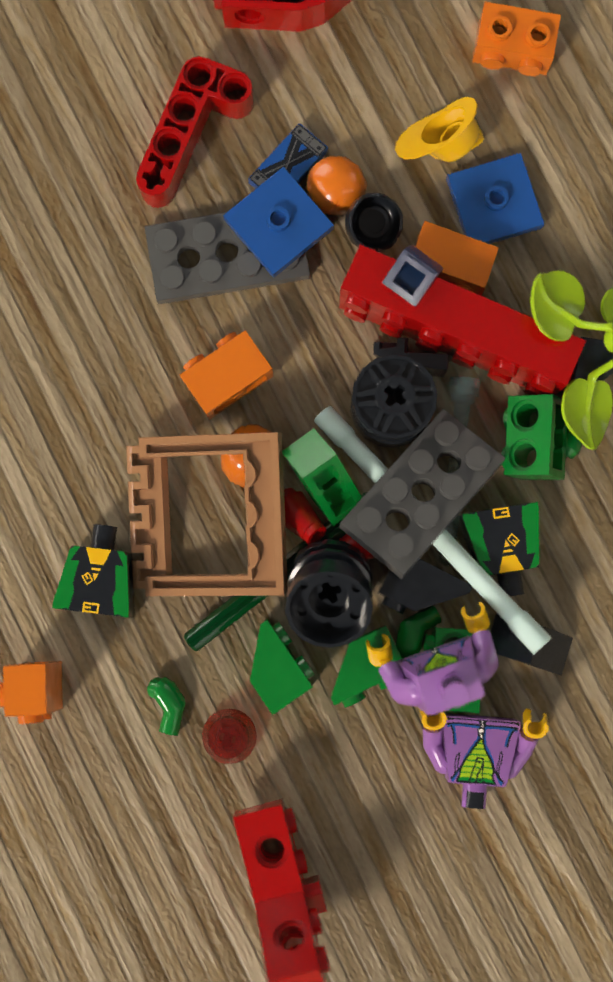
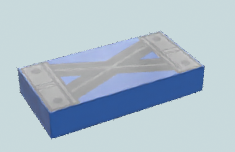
[248,123,328,189]

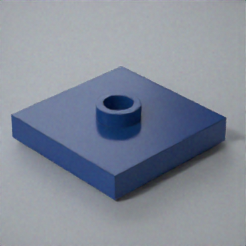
[446,153,544,244]
[223,166,334,278]

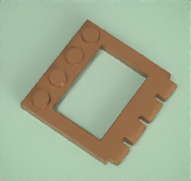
[126,432,288,596]

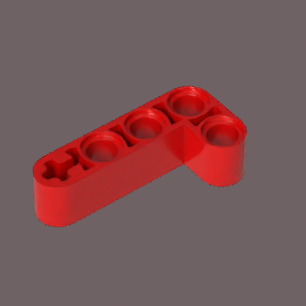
[136,56,254,208]

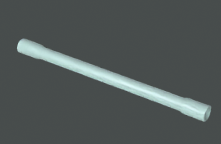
[314,406,552,655]

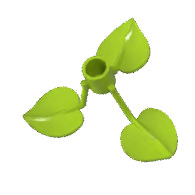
[531,270,613,450]

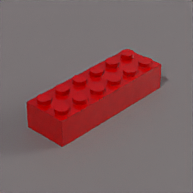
[339,244,586,395]

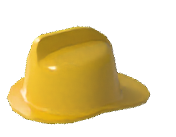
[395,97,484,162]

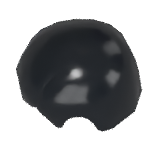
[345,192,403,252]

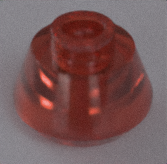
[202,708,257,764]

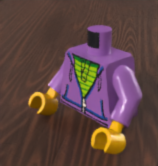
[366,602,499,715]
[419,709,548,809]

